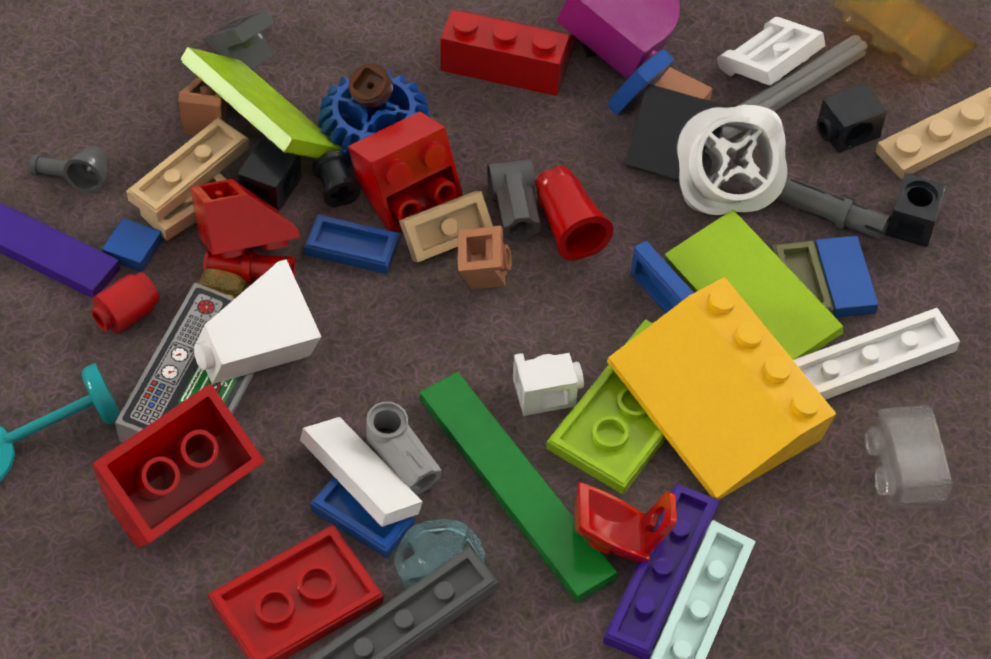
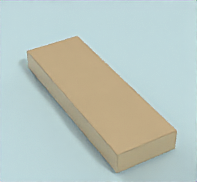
[126,117,250,222]

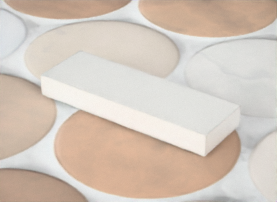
[300,417,422,527]

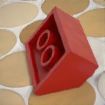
[440,10,577,96]
[91,383,265,549]

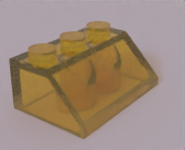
[834,0,978,78]

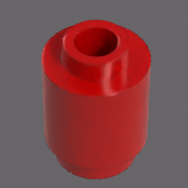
[91,272,160,334]

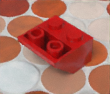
[348,112,463,233]
[190,179,300,258]

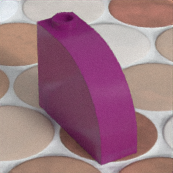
[556,0,680,79]

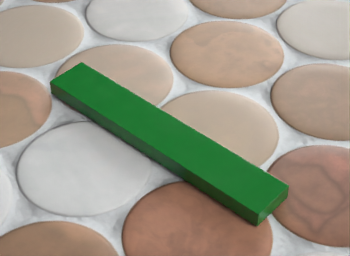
[420,372,617,604]

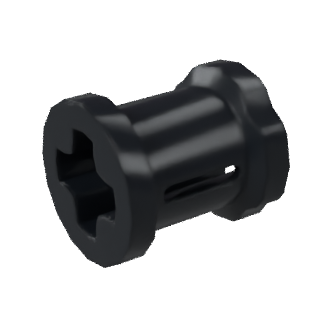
[312,151,361,207]

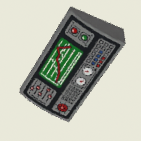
[115,282,255,443]

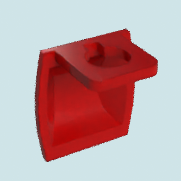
[574,482,677,562]

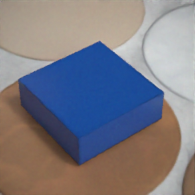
[102,218,163,272]

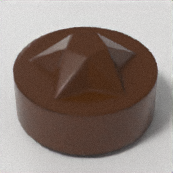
[349,64,393,108]

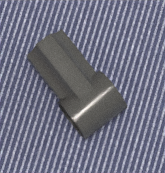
[487,158,540,241]

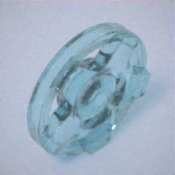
[395,519,485,590]

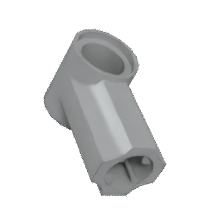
[365,402,442,495]

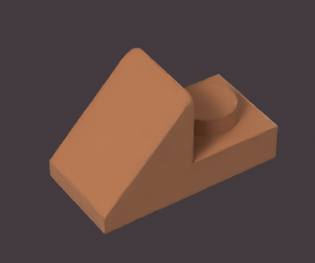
[178,78,230,136]

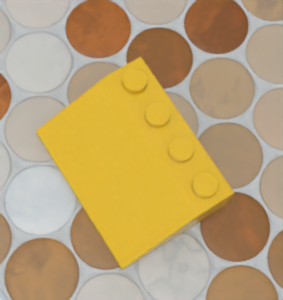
[607,277,836,500]

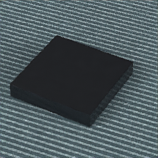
[624,84,729,180]

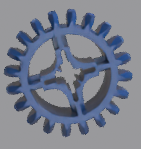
[318,69,430,162]

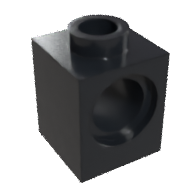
[817,83,887,153]
[238,138,302,211]
[886,173,946,247]

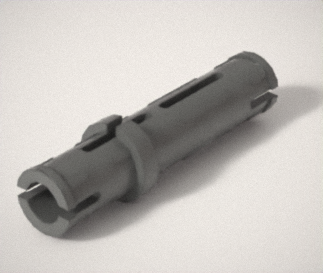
[776,177,891,241]

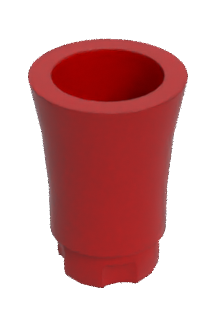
[535,166,614,261]

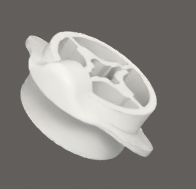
[677,105,787,215]

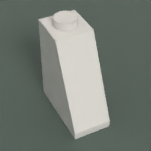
[194,260,321,384]

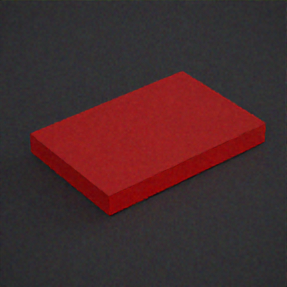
[208,525,384,659]

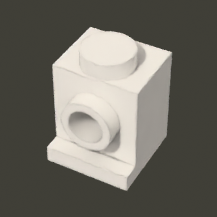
[513,353,584,416]

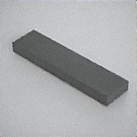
[309,546,499,659]

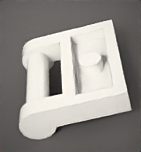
[717,17,825,86]

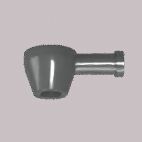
[29,146,110,193]

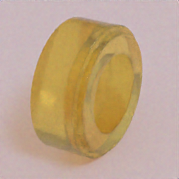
[199,269,245,298]

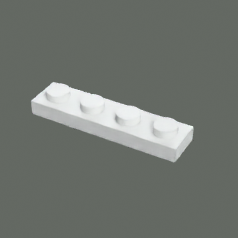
[793,308,960,400]

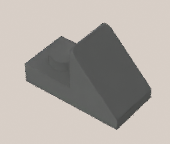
[204,9,274,69]

